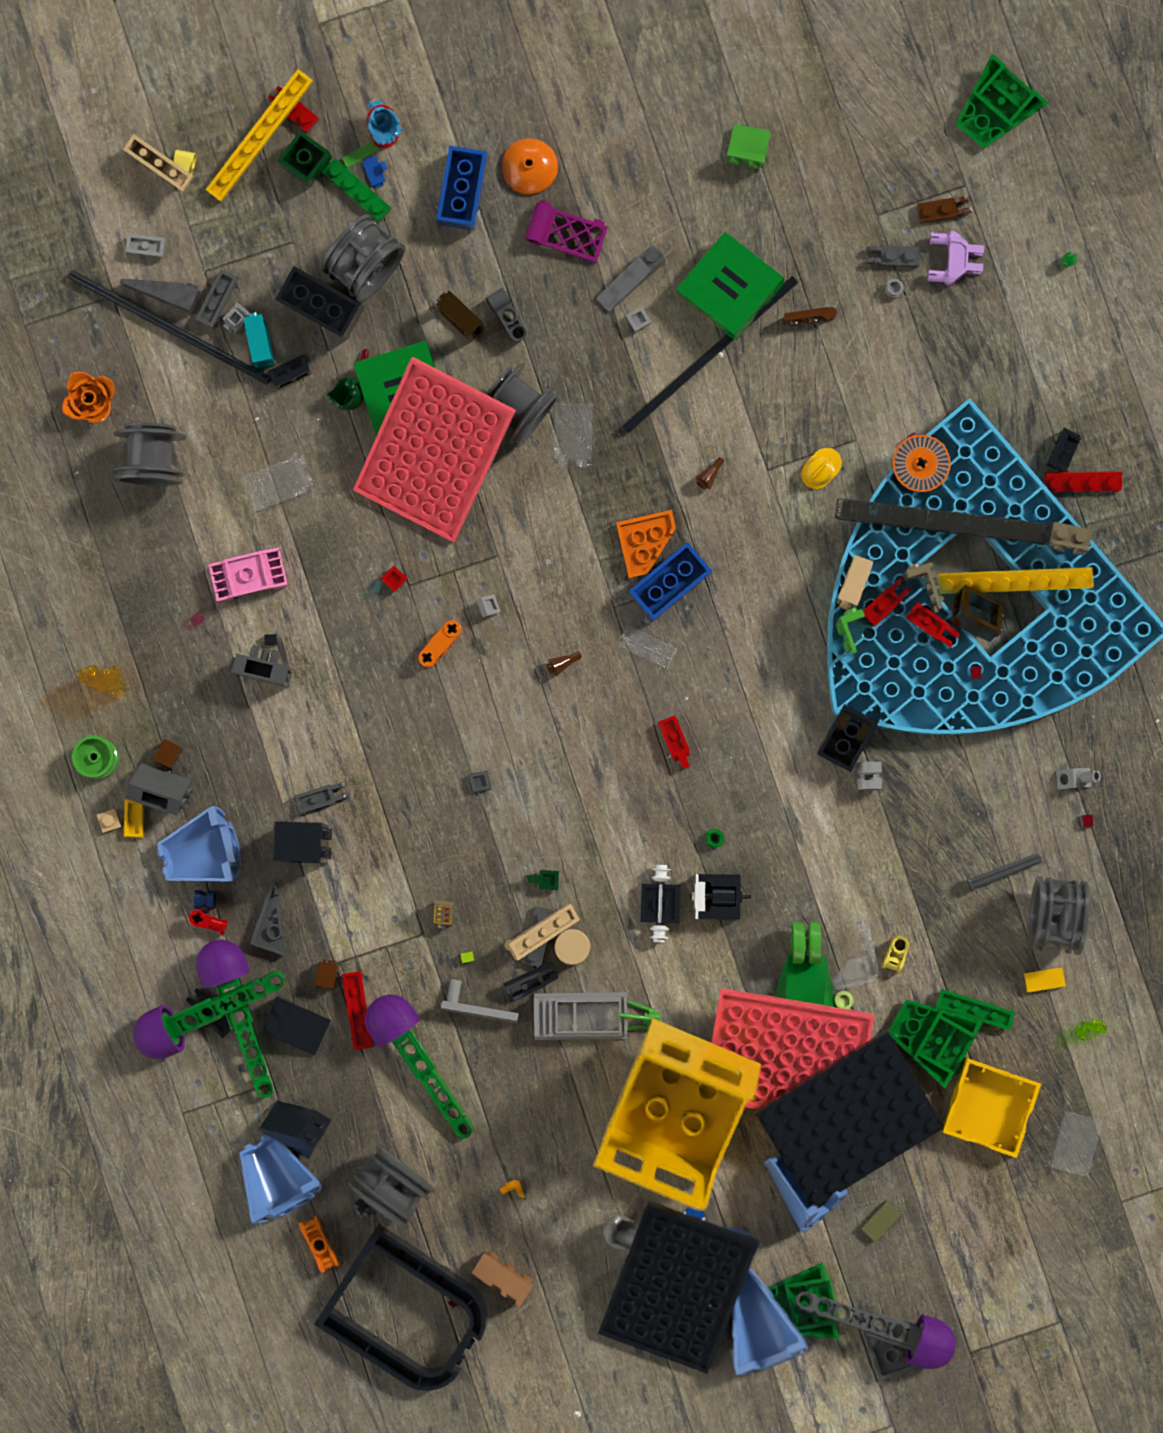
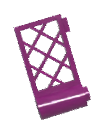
[524,200,608,263]

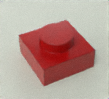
[381,565,408,592]

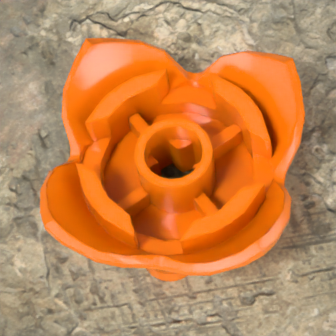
[62,372,115,424]

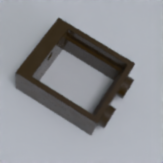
[436,291,484,343]
[951,585,1004,642]

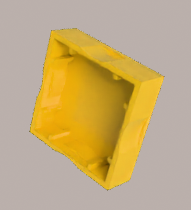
[940,1058,1041,1158]

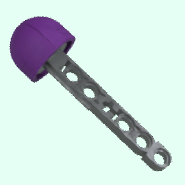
[795,1292,956,1369]

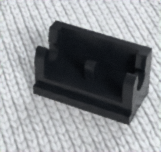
[268,354,312,390]
[1046,428,1081,472]

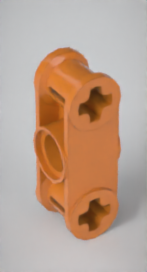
[418,620,461,668]
[299,1215,340,1274]

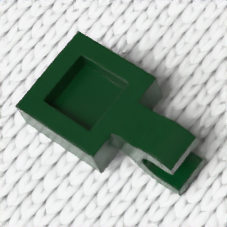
[525,870,559,890]

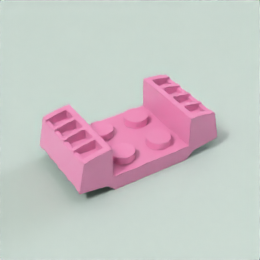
[208,547,288,602]

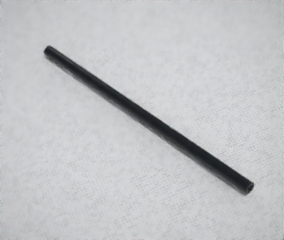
[68,270,271,385]
[622,276,798,433]

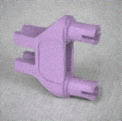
[928,231,984,286]

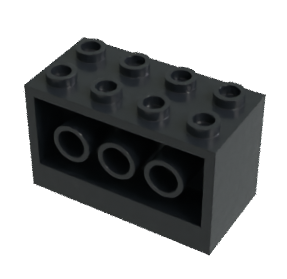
[275,266,365,340]
[273,821,332,863]

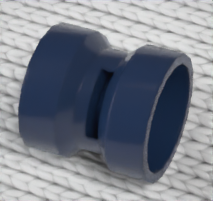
[194,890,216,910]

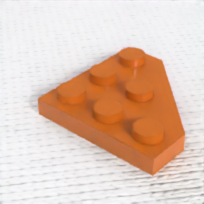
[616,510,676,579]

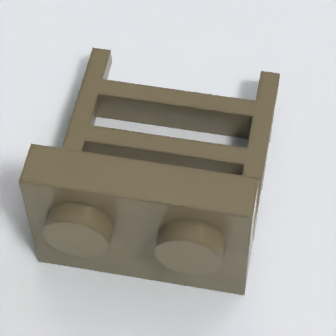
[903,562,944,613]

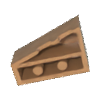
[472,1251,533,1307]

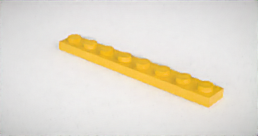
[205,69,314,202]
[937,567,1094,594]

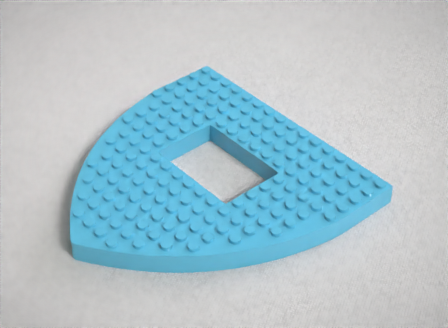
[827,398,1163,735]

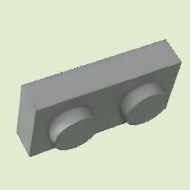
[125,233,166,258]

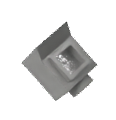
[223,301,250,334]

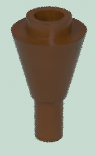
[695,457,724,489]
[547,651,582,676]

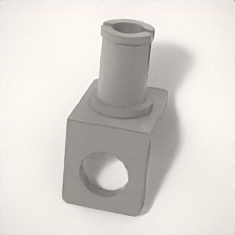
[1056,768,1101,789]

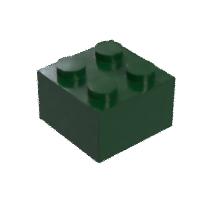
[277,131,332,188]

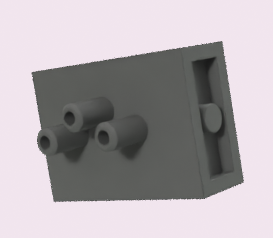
[230,645,293,688]
[126,763,193,816]

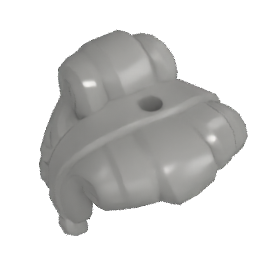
[603,1215,637,1251]

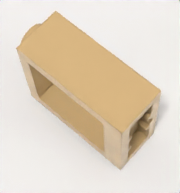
[836,555,873,610]

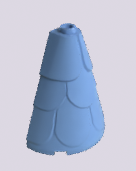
[733,1268,809,1376]

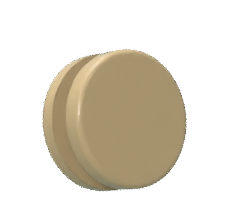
[554,929,590,965]

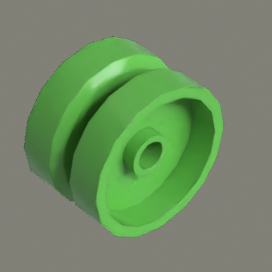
[72,735,120,780]
[790,921,821,964]

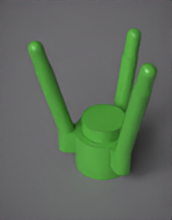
[617,1000,660,1031]

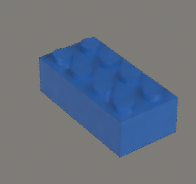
[436,145,488,231]
[629,542,712,622]

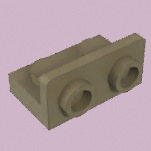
[1049,522,1092,555]

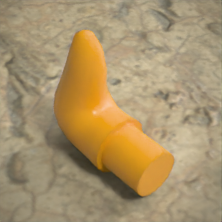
[499,1180,525,1198]

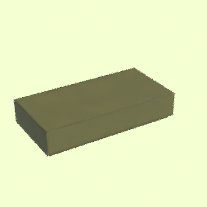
[861,1200,902,1242]

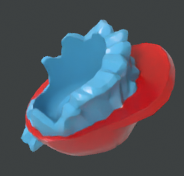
[366,100,402,148]

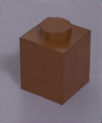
[153,739,183,770]
[314,959,339,989]

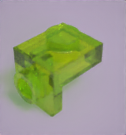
[1076,1019,1107,1041]

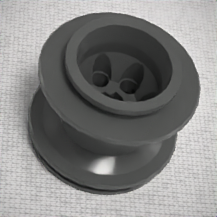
[486,363,560,448]
[111,422,187,486]

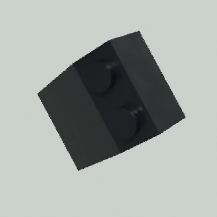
[817,704,878,772]
[260,996,331,1055]
[259,1100,332,1159]

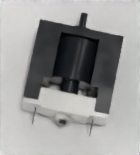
[687,874,751,919]

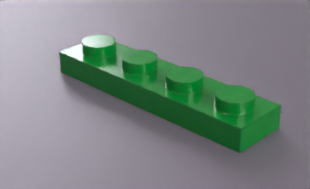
[323,158,392,223]
[935,989,1016,1031]

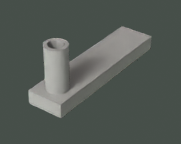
[441,979,519,1023]

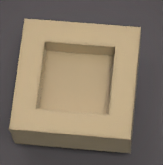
[97,809,122,833]

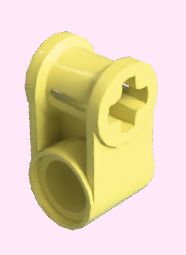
[173,150,196,187]
[881,936,909,974]

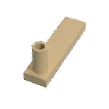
[504,903,580,961]

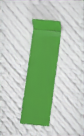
[341,141,381,168]

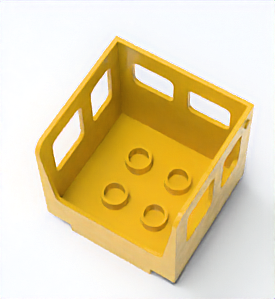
[594,1019,761,1210]

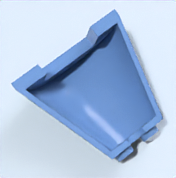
[157,806,241,881]
[240,1135,322,1224]
[764,1153,849,1232]

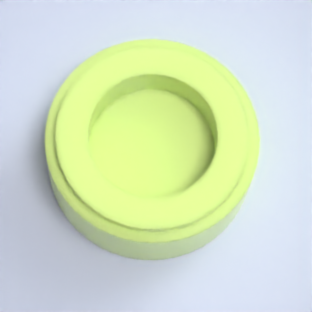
[834,991,854,1009]

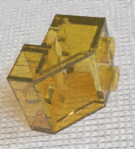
[77,664,129,698]

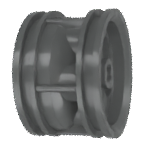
[321,215,406,302]
[1028,876,1090,955]
[347,1145,436,1230]

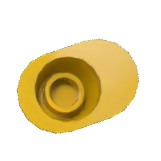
[801,448,842,489]

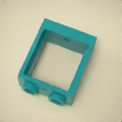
[243,313,275,370]

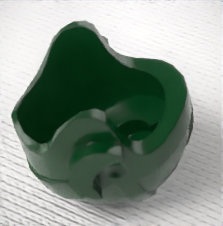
[327,378,363,410]

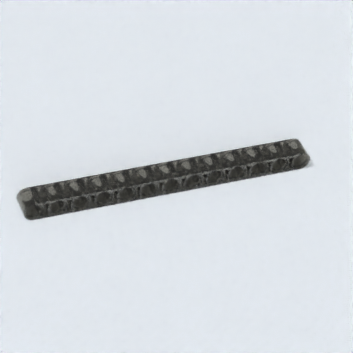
[834,499,1053,545]

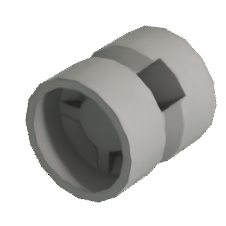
[857,762,882,790]

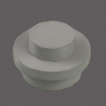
[885,279,904,298]

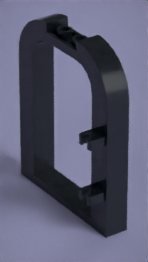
[314,1224,488,1391]

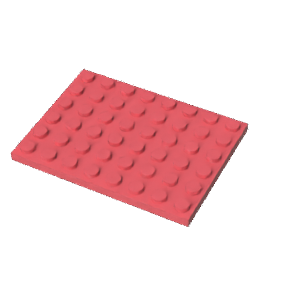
[353,357,516,542]
[711,988,875,1109]

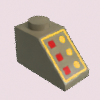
[433,900,456,929]

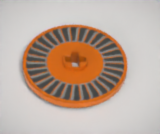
[892,435,951,492]

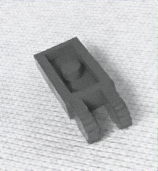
[866,246,920,267]
[294,781,350,814]

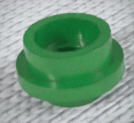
[1059,252,1078,268]
[705,829,724,848]

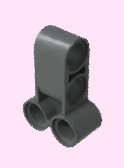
[485,287,527,342]

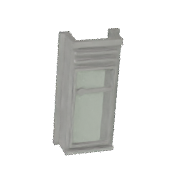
[534,992,627,1040]

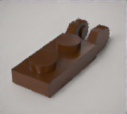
[917,196,972,223]
[782,307,837,327]

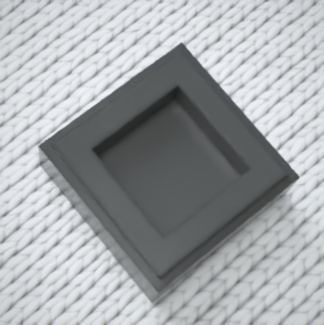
[469,770,491,793]

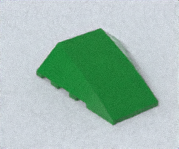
[955,53,1049,149]
[774,954,835,1007]
[888,999,984,1088]
[768,1262,840,1340]

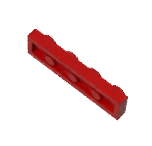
[1044,471,1122,492]
[342,971,373,1050]

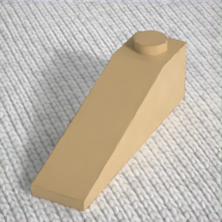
[123,134,194,192]

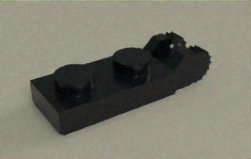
[503,962,559,1001]
[186,988,231,1038]

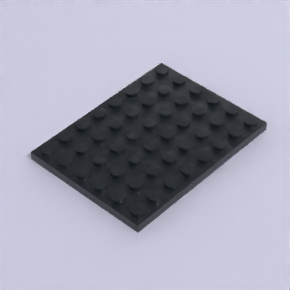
[754,1030,944,1207]
[598,1200,760,1374]

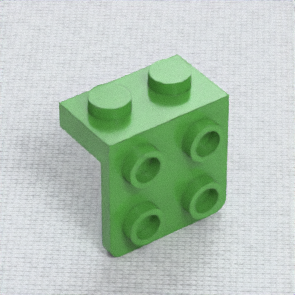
[726,124,770,169]
[835,608,865,656]

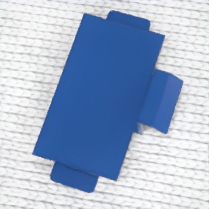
[363,155,388,188]

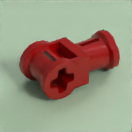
[189,910,228,936]

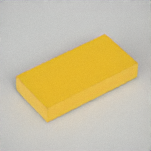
[124,799,145,838]
[1024,967,1066,992]

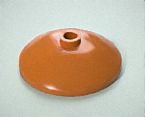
[501,138,558,195]

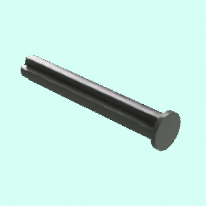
[966,853,1042,892]

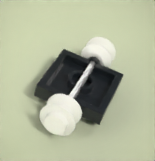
[640,865,680,942]

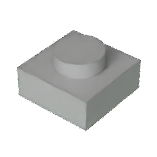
[626,306,652,333]
[476,594,501,618]

